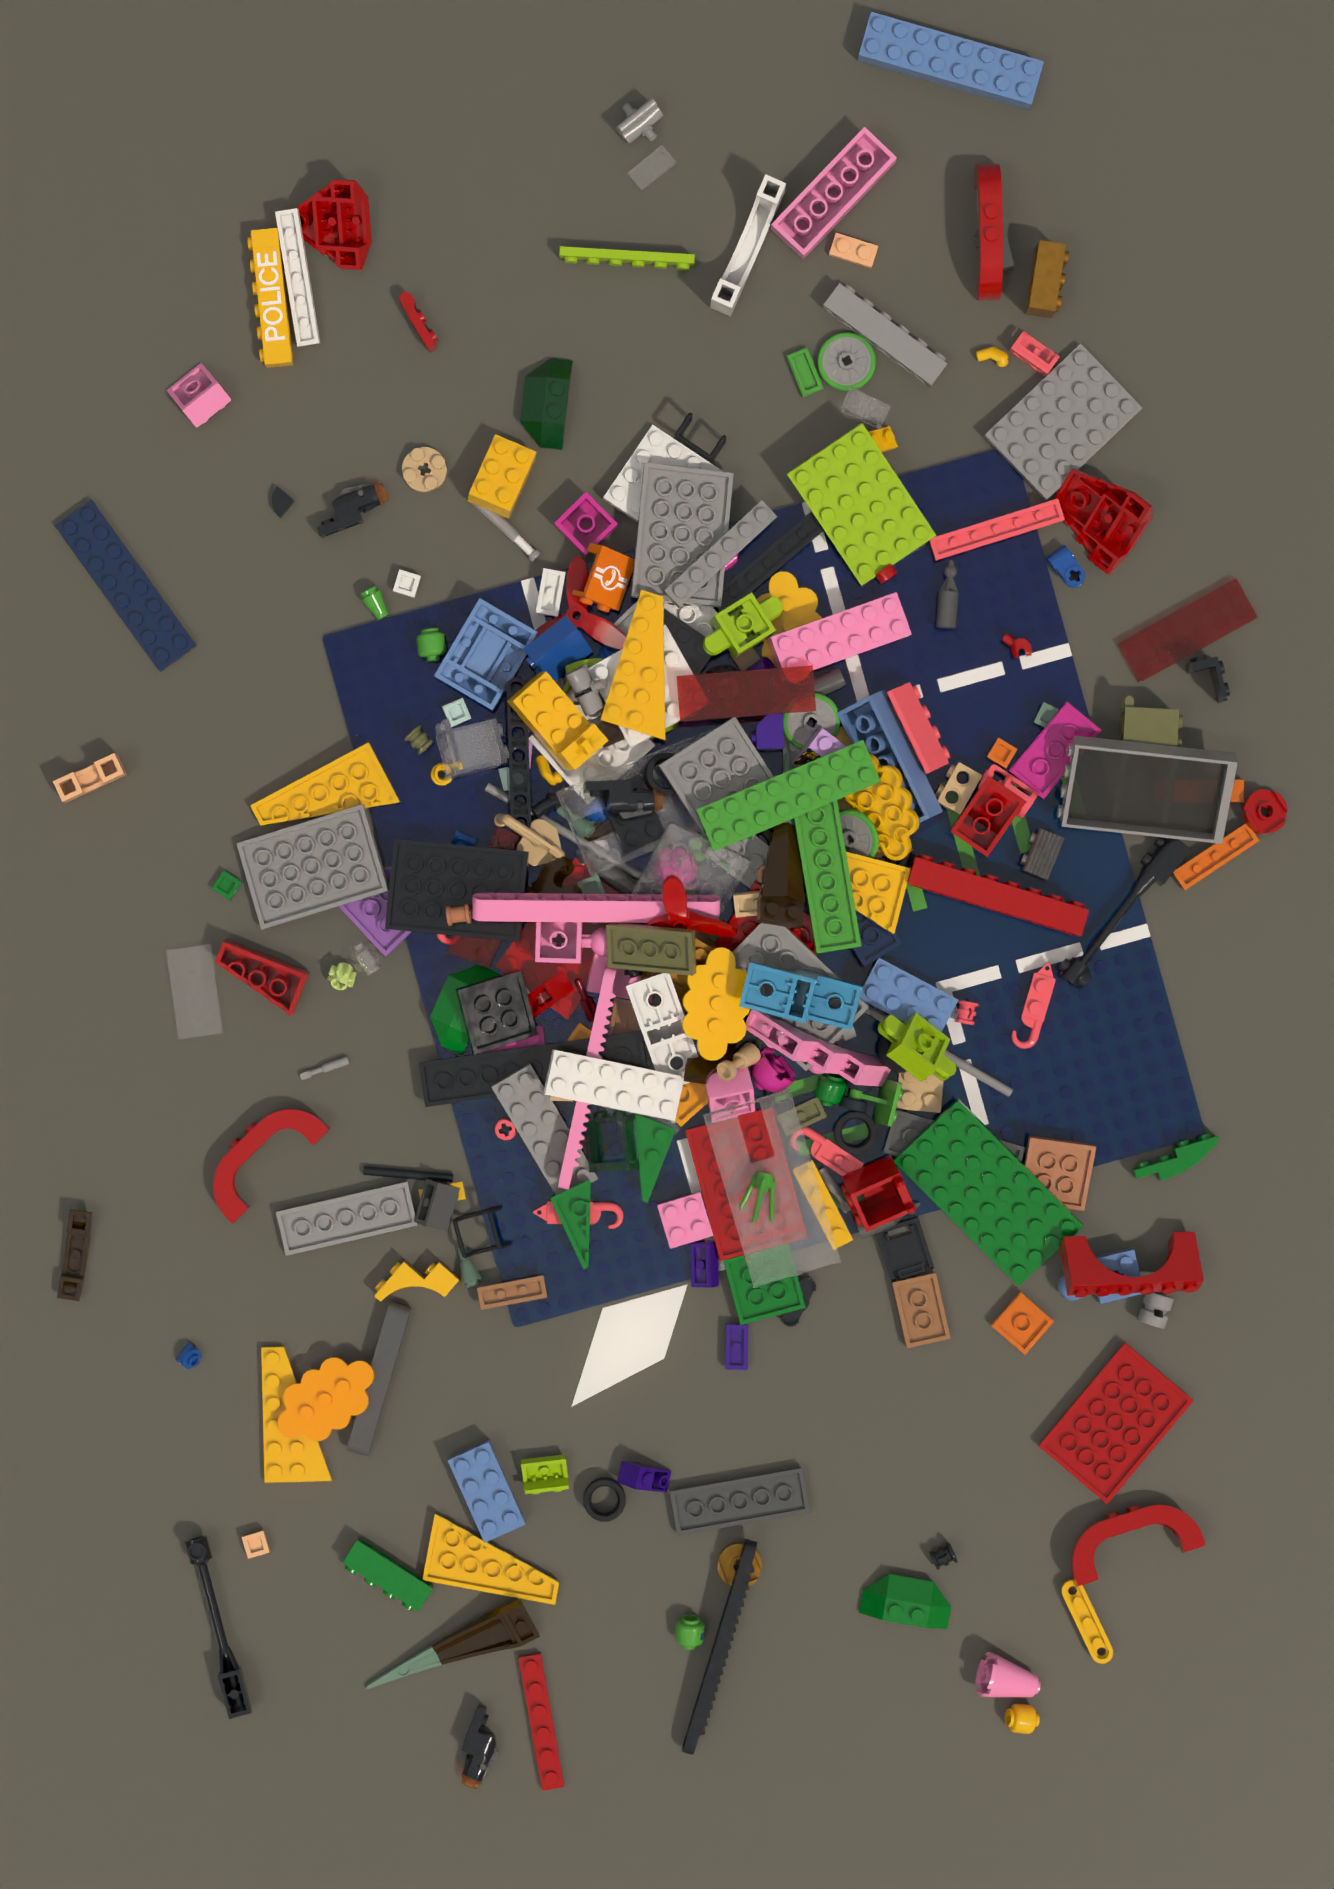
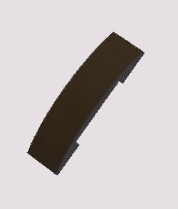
[57,1209,93,1301]

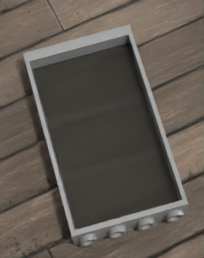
[1057,736,1238,844]

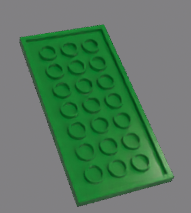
[893,1098,1084,1286]

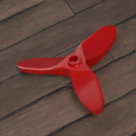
[535,556,627,650]
[644,875,738,937]

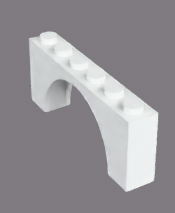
[710,174,786,317]

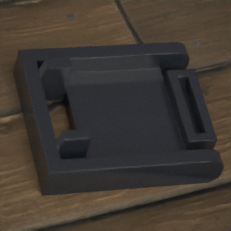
[876,1217,934,1282]

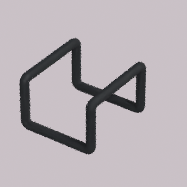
[675,413,726,463]
[453,1206,512,1258]

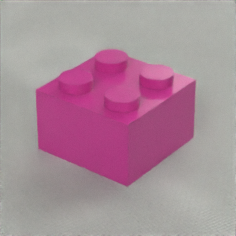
[554,492,618,558]

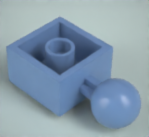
[1058,1248,1141,1304]

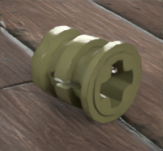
[404,725,434,755]

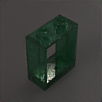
[585,1111,640,1173]

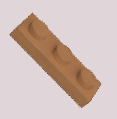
[477,1275,548,1310]

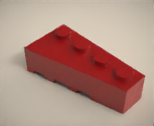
[215,939,310,1016]

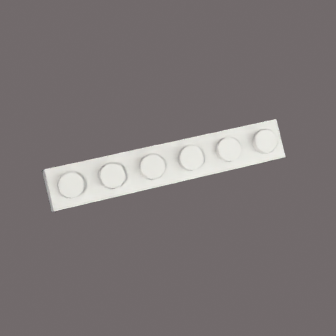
[275,208,320,347]

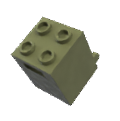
[1118,696,1183,756]

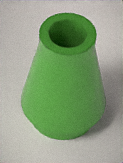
[360,585,389,620]

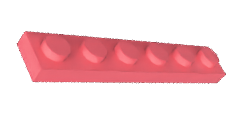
[929,499,1065,561]

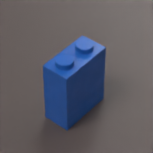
[524,615,593,682]

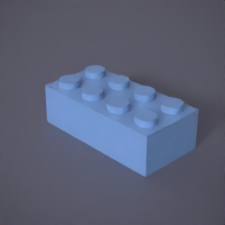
[860,958,958,1032]
[447,1439,526,1543]

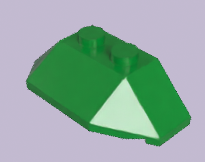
[430,964,499,1055]
[859,1573,951,1629]

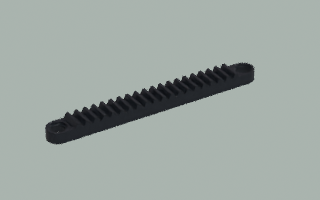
[682,1539,757,1755]

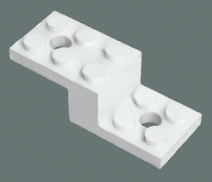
[626,973,698,1085]

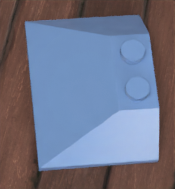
[434,598,538,711]

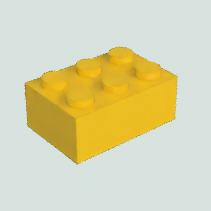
[468,434,537,519]

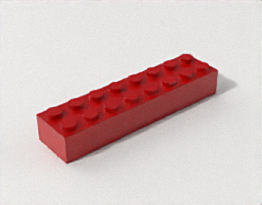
[907,854,1089,936]

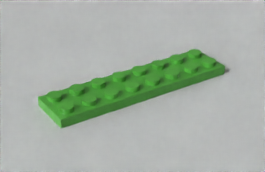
[696,740,881,852]
[793,800,861,954]

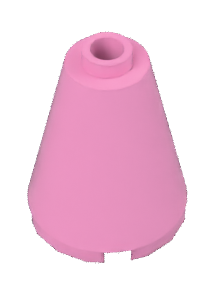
[975,1652,1041,1697]

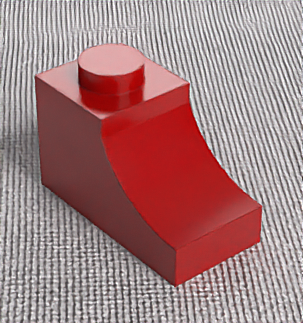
[528,971,574,1018]

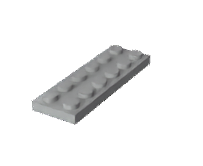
[491,1063,598,1195]
[276,1181,418,1256]

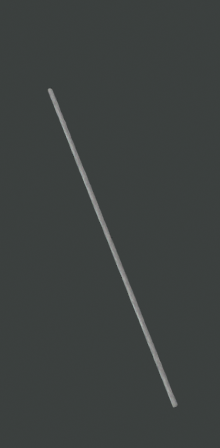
[485,783,1013,1097]

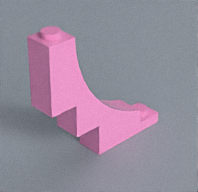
[745,1010,891,1086]

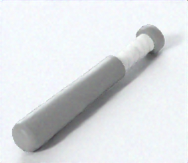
[471,503,541,562]

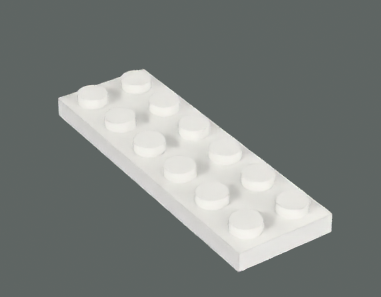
[543,1049,684,1121]

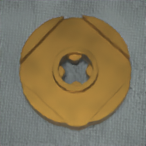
[717,1542,762,1586]

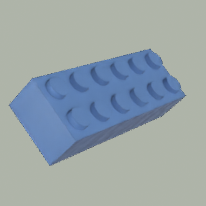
[837,690,943,823]

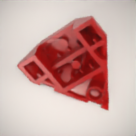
[296,179,372,270]

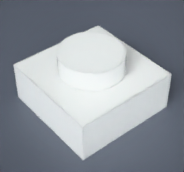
[393,569,421,598]

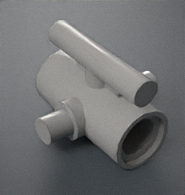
[615,98,663,145]
[566,663,606,716]

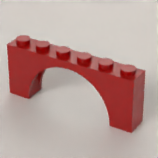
[1059,1231,1204,1298]

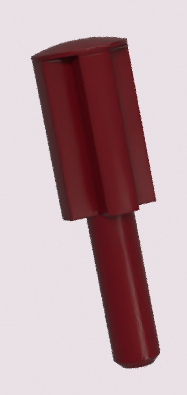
[574,978,597,1022]

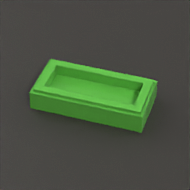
[786,347,824,398]

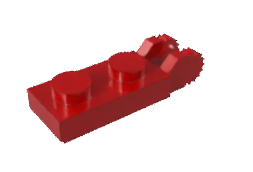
[399,291,438,353]

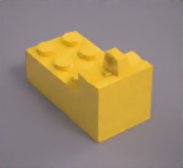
[507,671,609,770]

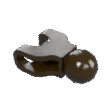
[525,857,583,894]

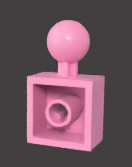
[535,922,607,964]

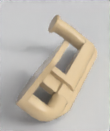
[494,814,565,866]

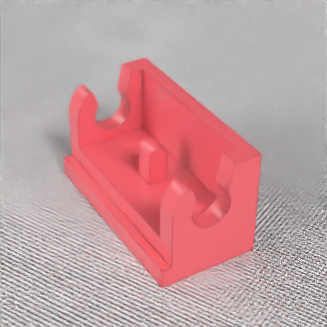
[1009,331,1060,377]

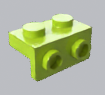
[521,1454,569,1494]

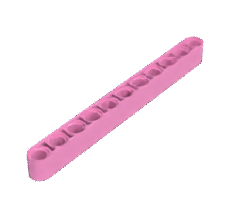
[472,893,720,923]

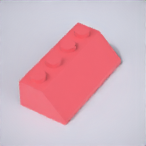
[886,682,951,775]

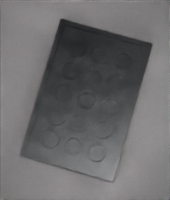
[385,839,529,942]

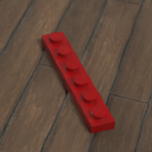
[518,1652,564,1791]

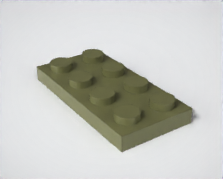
[606,922,696,976]

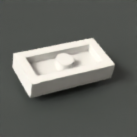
[536,568,566,617]

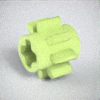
[327,962,357,990]

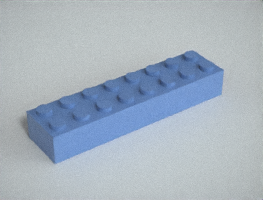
[857,12,1044,110]

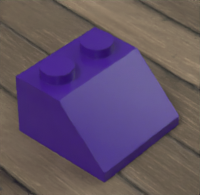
[751,703,784,751]

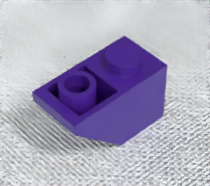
[617,1461,671,1493]

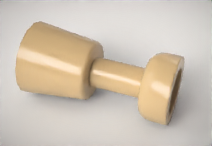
[717,1042,761,1081]

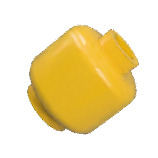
[1005,1704,1040,1734]

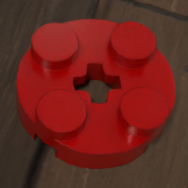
[1241,789,1287,835]

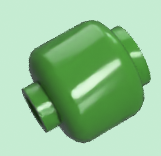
[416,628,447,662]
[675,1614,705,1650]

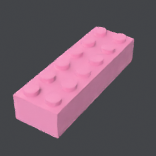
[771,127,897,260]
[767,592,912,682]

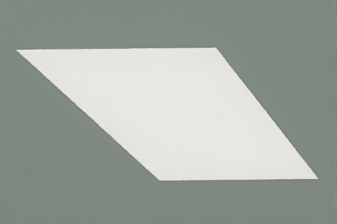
[571,1284,688,1407]

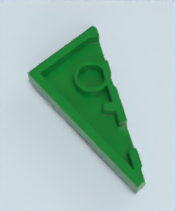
[634,1113,676,1203]
[550,1179,591,1269]

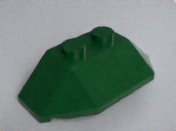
[520,358,573,450]

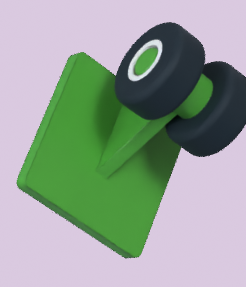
[840,1079,903,1127]

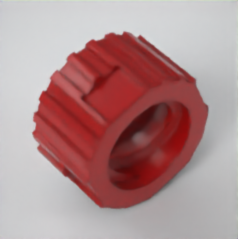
[876,564,897,584]

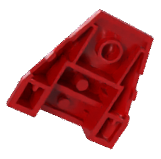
[1053,468,1152,575]

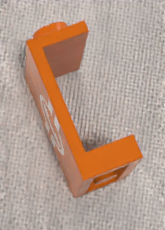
[572,543,634,613]

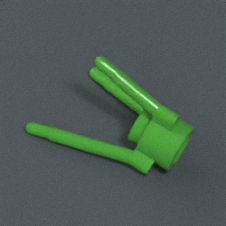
[739,1171,776,1223]

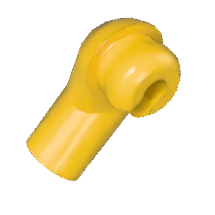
[975,346,1009,367]
[535,755,563,786]

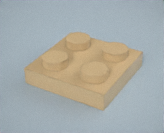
[896,1071,944,1113]

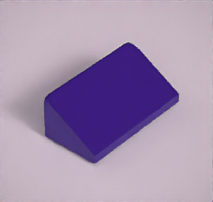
[690,1241,719,1288]

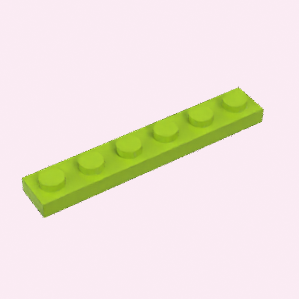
[559,246,695,270]

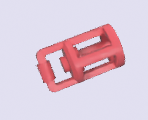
[978,764,1039,819]

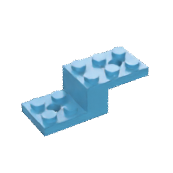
[739,961,863,1030]

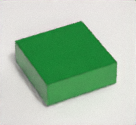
[211,870,243,901]

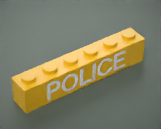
[248,228,294,368]

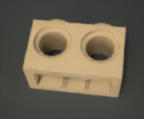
[935,762,982,815]

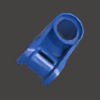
[1046,545,1085,588]

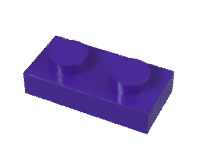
[725,1324,748,1370]

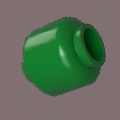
[815,1073,846,1107]

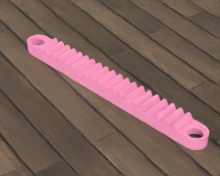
[558,966,617,1190]

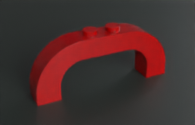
[975,164,1003,300]
[213,1109,331,1224]
[1070,1505,1206,1587]

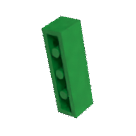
[343,1537,434,1611]

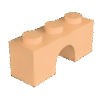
[53,753,127,803]

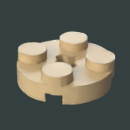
[402,447,447,493]

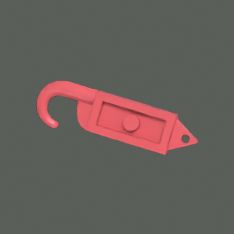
[1011,962,1056,1049]
[790,1127,864,1176]
[533,1201,624,1229]

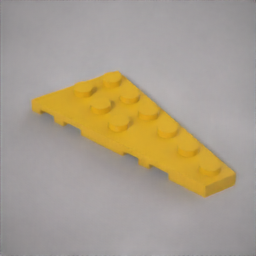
[601,590,666,740]
[250,742,401,826]
[802,852,911,935]
[261,1346,333,1483]
[422,1513,560,1605]

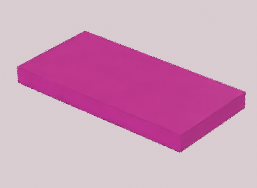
[1009,701,1102,799]

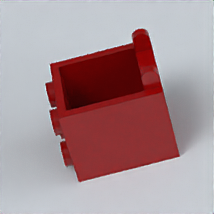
[840,1155,916,1232]

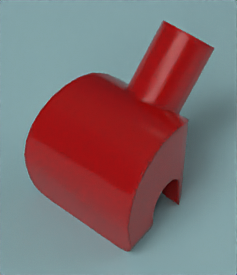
[1002,633,1032,658]

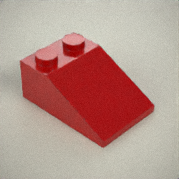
[950,776,1026,857]

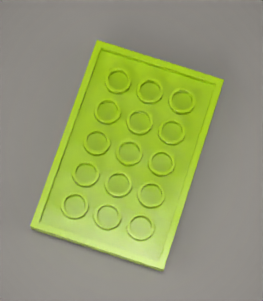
[786,423,937,586]

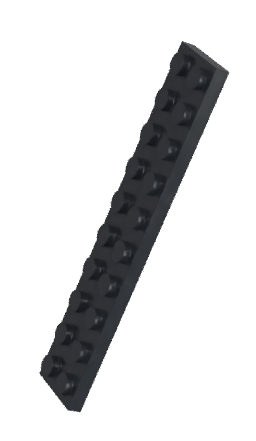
[419,1031,648,1107]

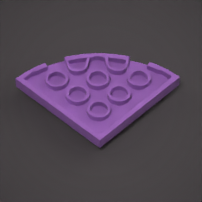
[339,867,412,957]

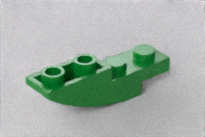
[1132,1132,1219,1181]

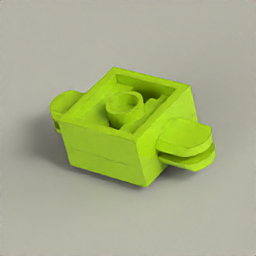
[703,593,783,659]
[878,1013,956,1082]

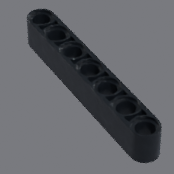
[504,677,531,834]

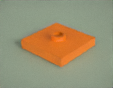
[991,1292,1054,1355]

